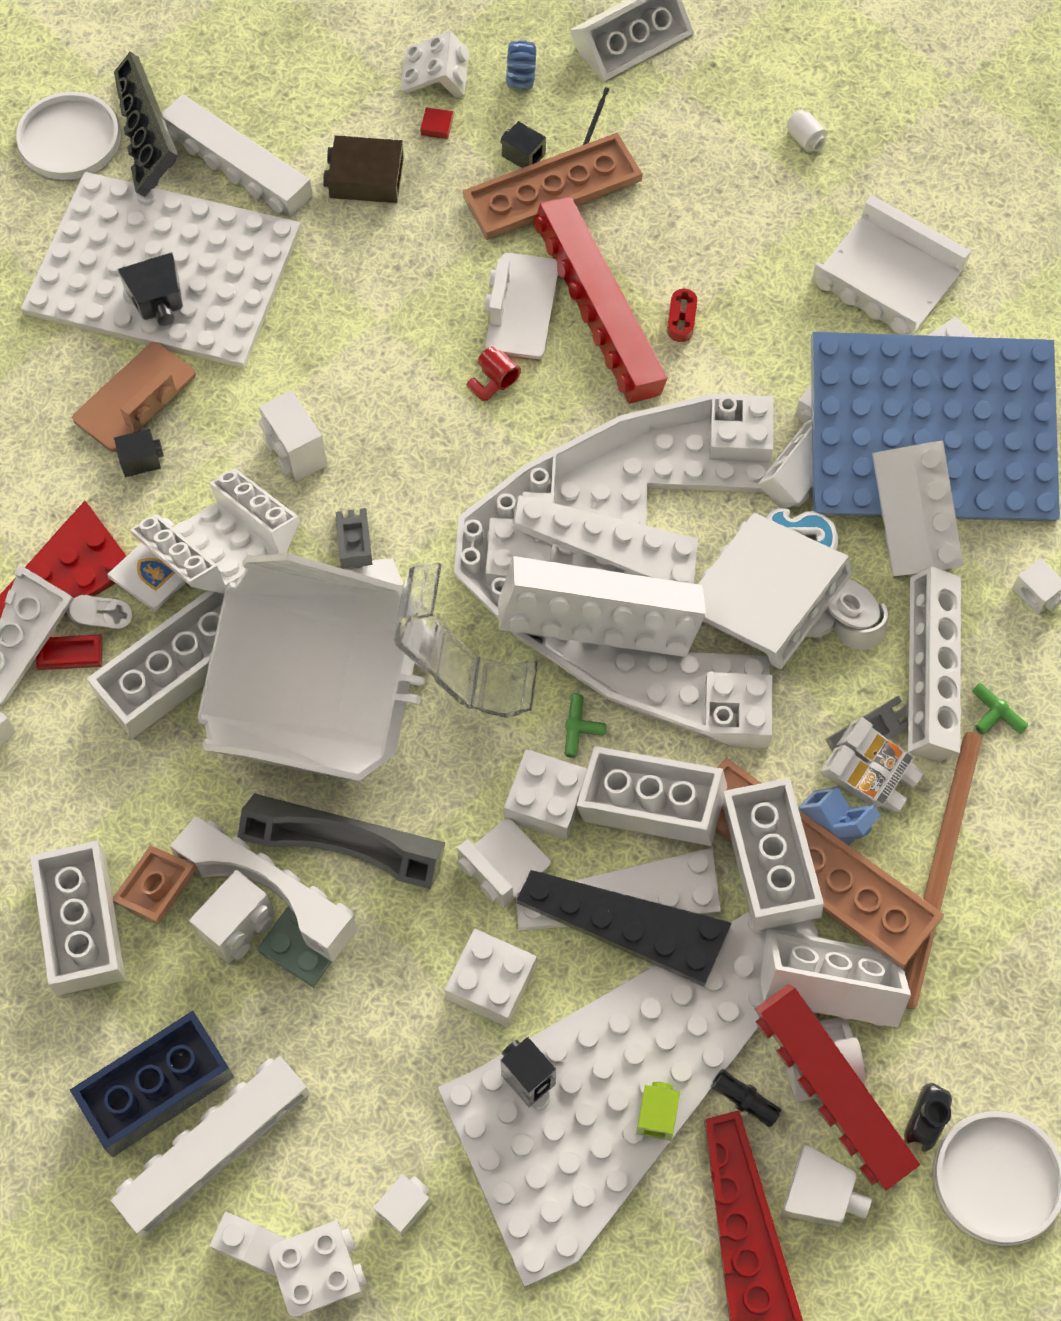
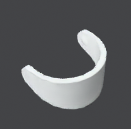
[833,603,888,650]

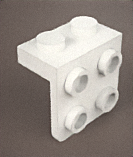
[401,31,470,97]
[457,818,550,908]
[269,1220,367,1317]

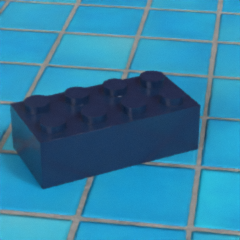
[70,1011,235,1157]

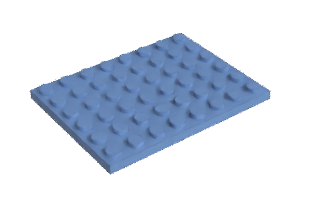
[811,332,1060,521]

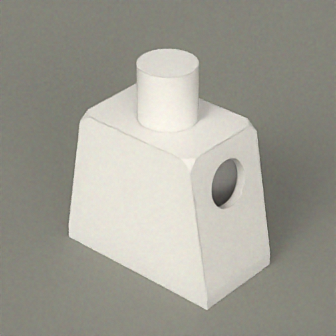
[781,1145,872,1227]

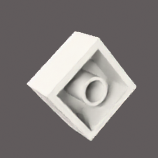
[258,390,327,482]
[504,749,587,841]
[189,869,275,965]
[444,928,537,1028]

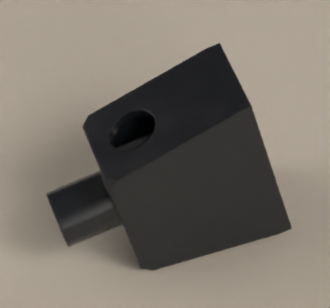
[118,252,183,326]

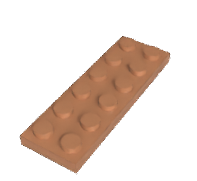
[463,132,642,240]

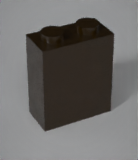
[323,135,404,203]

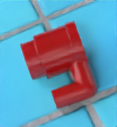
[466,346,521,401]

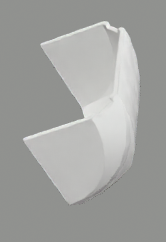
[198,553,425,781]

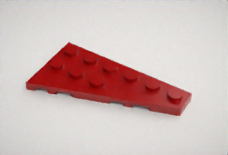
[0,500,127,619]

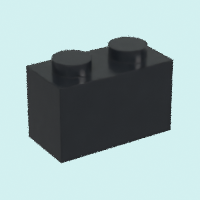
[500,1037,556,1108]

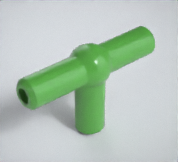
[972,683,1028,734]
[564,693,607,758]

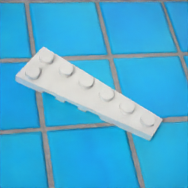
[516,848,721,931]

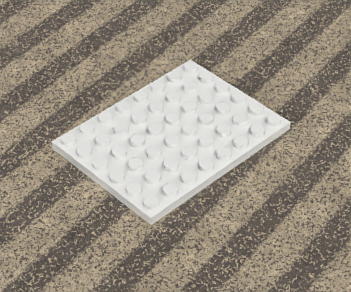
[21,172,301,369]

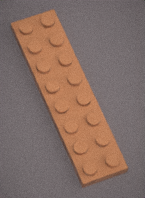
[715,758,944,969]

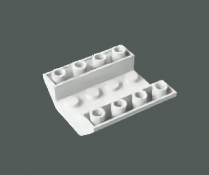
[130,468,300,594]

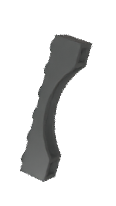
[237,793,445,889]

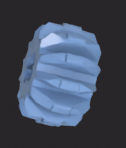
[506,40,536,90]

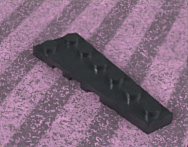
[114,52,178,197]
[517,870,732,987]

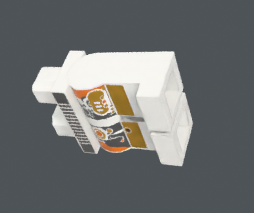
[820,717,923,813]

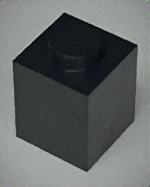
[500,121,546,168]
[114,429,164,477]

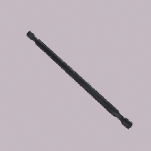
[583,87,610,145]

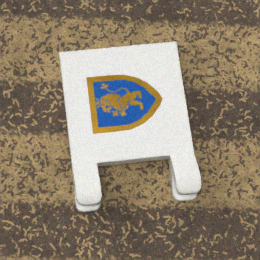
[108,518,186,612]

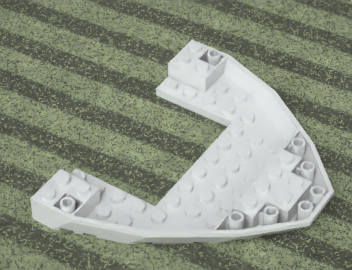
[454,394,773,749]

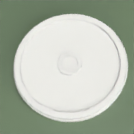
[16,92,121,180]
[933,1111,1061,1246]

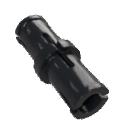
[710,1069,782,1127]

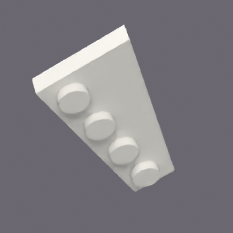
[0,564,74,707]

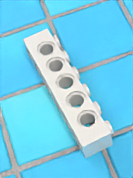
[908,566,961,762]

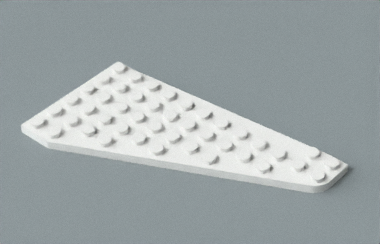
[438,912,818,1288]

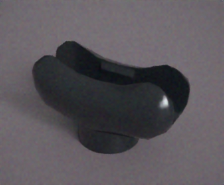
[904,1083,952,1152]

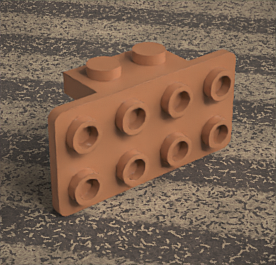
[72,342,196,452]

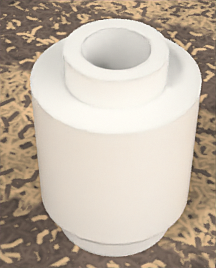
[787,110,827,152]

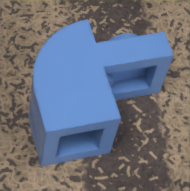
[798,787,881,845]

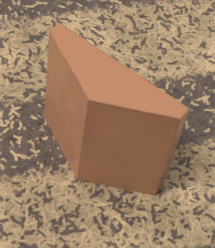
[113,845,198,924]

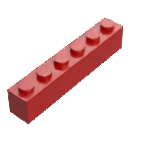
[754,984,920,1191]

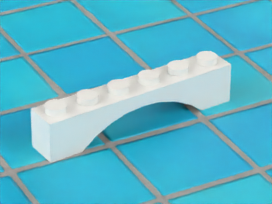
[170,816,358,962]

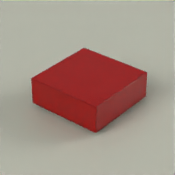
[420,107,454,139]

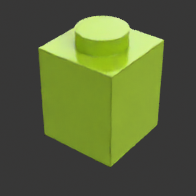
[636,1082,680,1141]

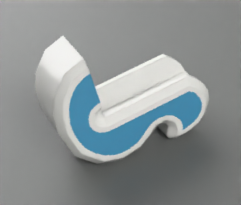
[767,508,838,550]

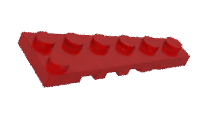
[704,1110,803,1321]

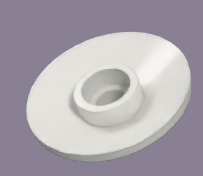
[827,579,880,629]

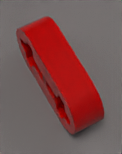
[667,288,697,342]

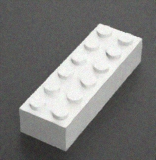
[498,556,706,657]
[87,590,224,739]

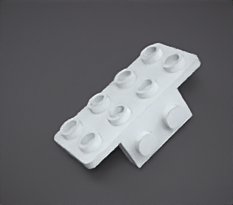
[484,253,558,359]

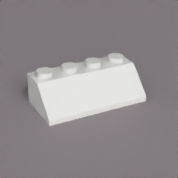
[570,0,694,81]
[872,441,964,577]
[760,928,911,1028]

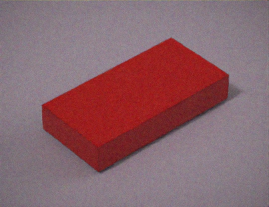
[36,634,103,670]

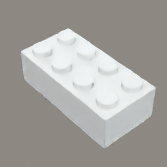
[577,746,727,846]
[723,778,824,931]
[30,841,126,996]

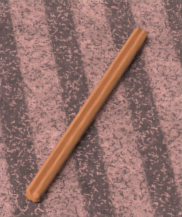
[905,732,982,1009]

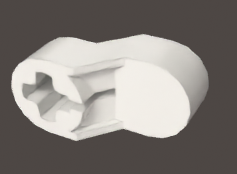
[67,595,132,629]

